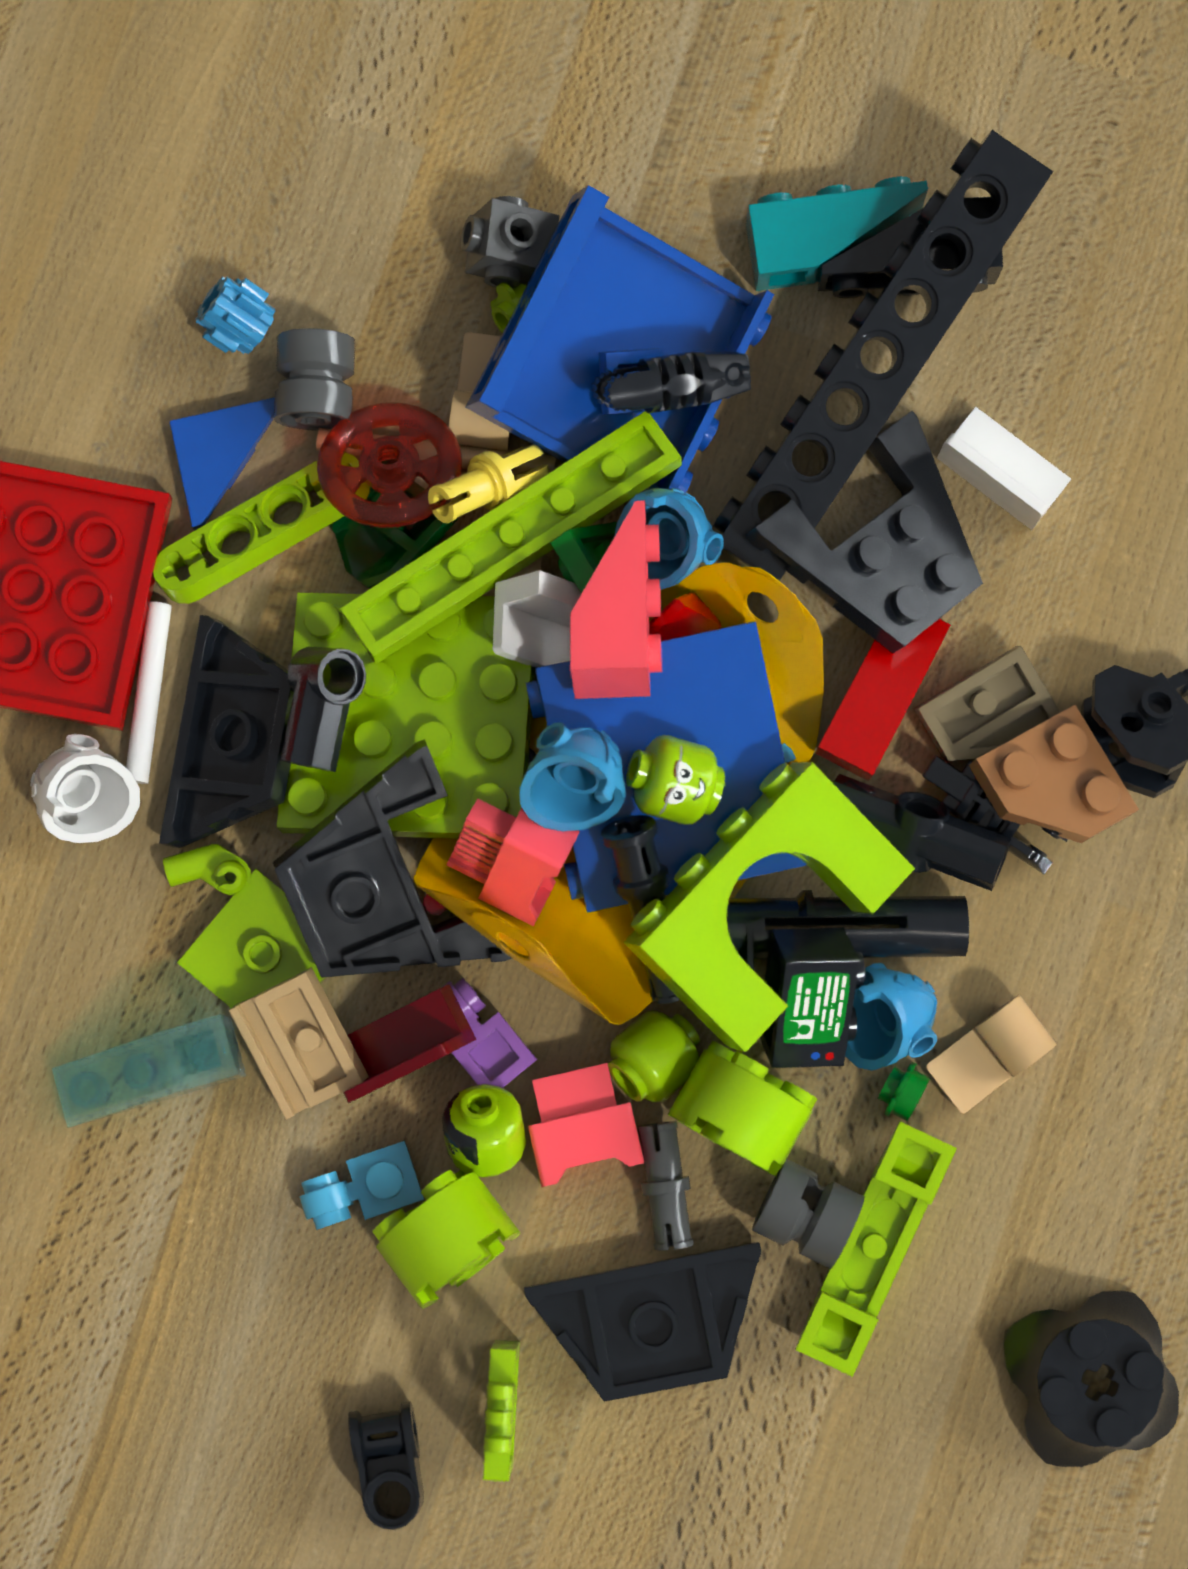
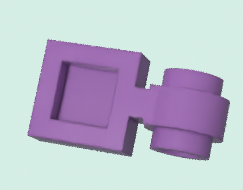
[444,978,538,1088]

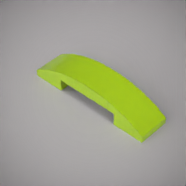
[795,1121,957,1377]

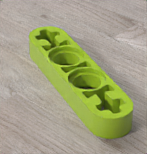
[153,452,370,604]

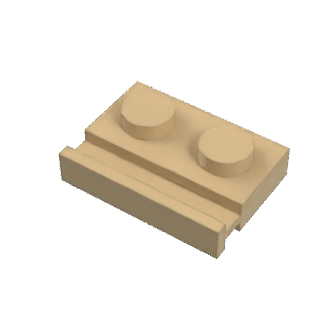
[229,967,369,1119]

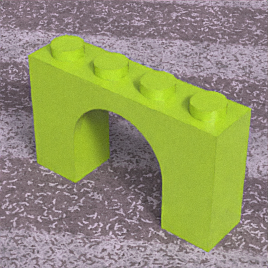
[623,762,915,1052]

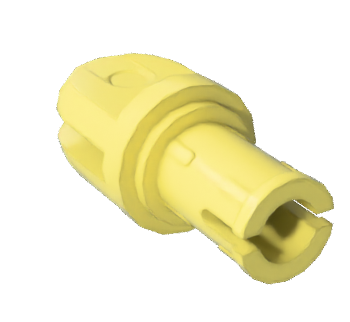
[428,444,549,523]

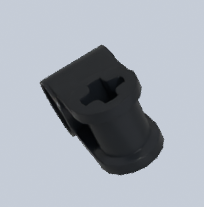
[348,1401,424,1530]

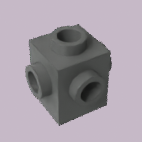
[461,196,559,288]

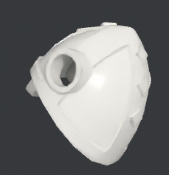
[30,734,140,843]

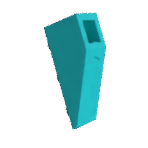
[746,176,928,291]

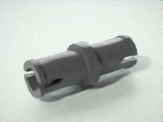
[638,1121,694,1251]

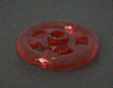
[317,402,462,528]

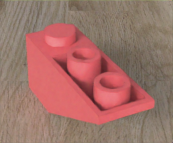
[570,501,662,699]

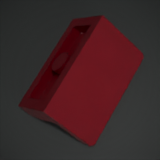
[343,984,477,1104]

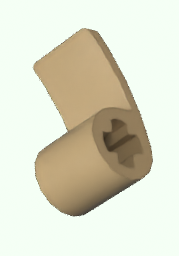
[448,332,512,451]
[927,994,1058,1114]

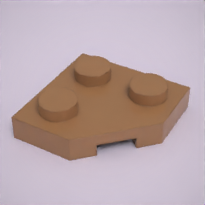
[969,705,1139,843]

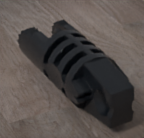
[591,350,751,414]
[922,755,1068,874]

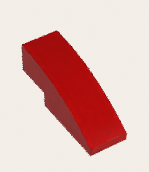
[815,619,951,781]

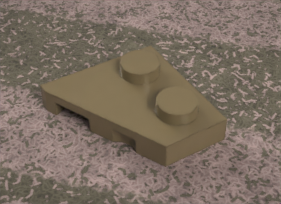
[913,646,1060,761]

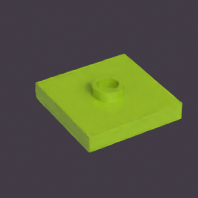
[177,869,326,1008]

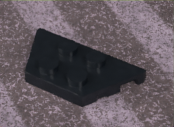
[159,615,294,848]
[524,1242,761,1402]

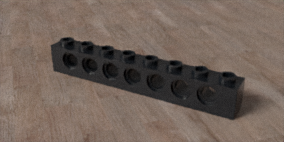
[712,130,1054,581]

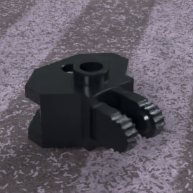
[1081,665,1188,798]

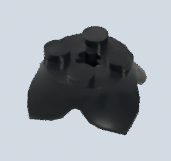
[1003,1291,1179,1467]

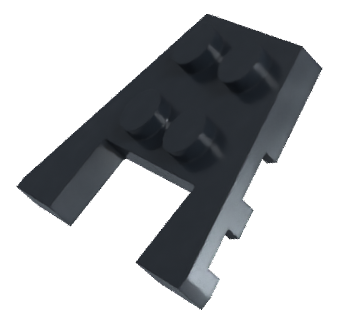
[745,410,983,653]
[273,739,512,978]

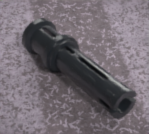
[601,815,680,1004]

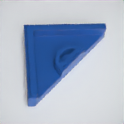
[169,397,275,530]

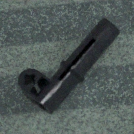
[727,890,969,971]

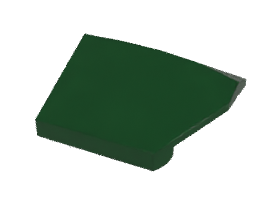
[330,459,459,589]

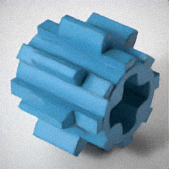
[195,276,276,354]

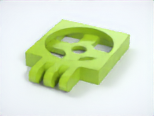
[483,1340,520,1482]

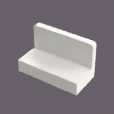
[937,407,1071,530]
[493,570,581,667]

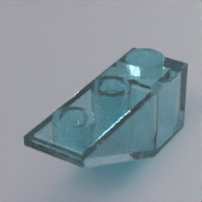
[52,1014,247,1128]

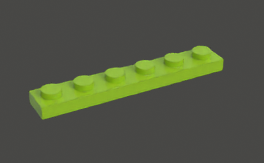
[340,411,682,664]

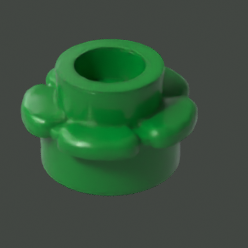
[878,1062,931,1122]

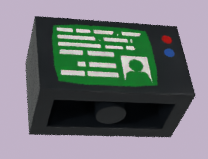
[759,927,865,1068]

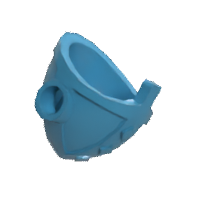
[614,487,723,590]
[519,723,626,832]
[845,963,937,1071]

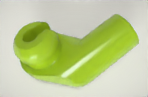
[163,844,251,895]

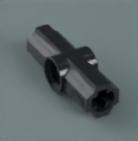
[833,774,1012,891]

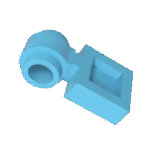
[299,1141,425,1230]

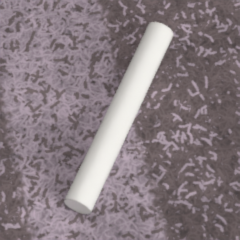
[126,602,172,784]

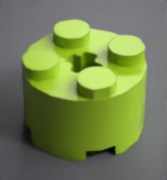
[667,1040,817,1177]
[372,1169,521,1309]

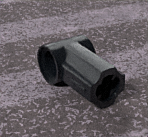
[280,647,366,772]

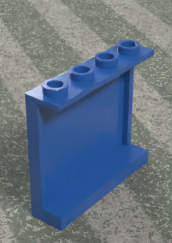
[465,185,775,500]
[526,622,807,913]

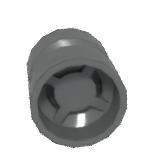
[274,328,356,431]
[751,1159,865,1269]

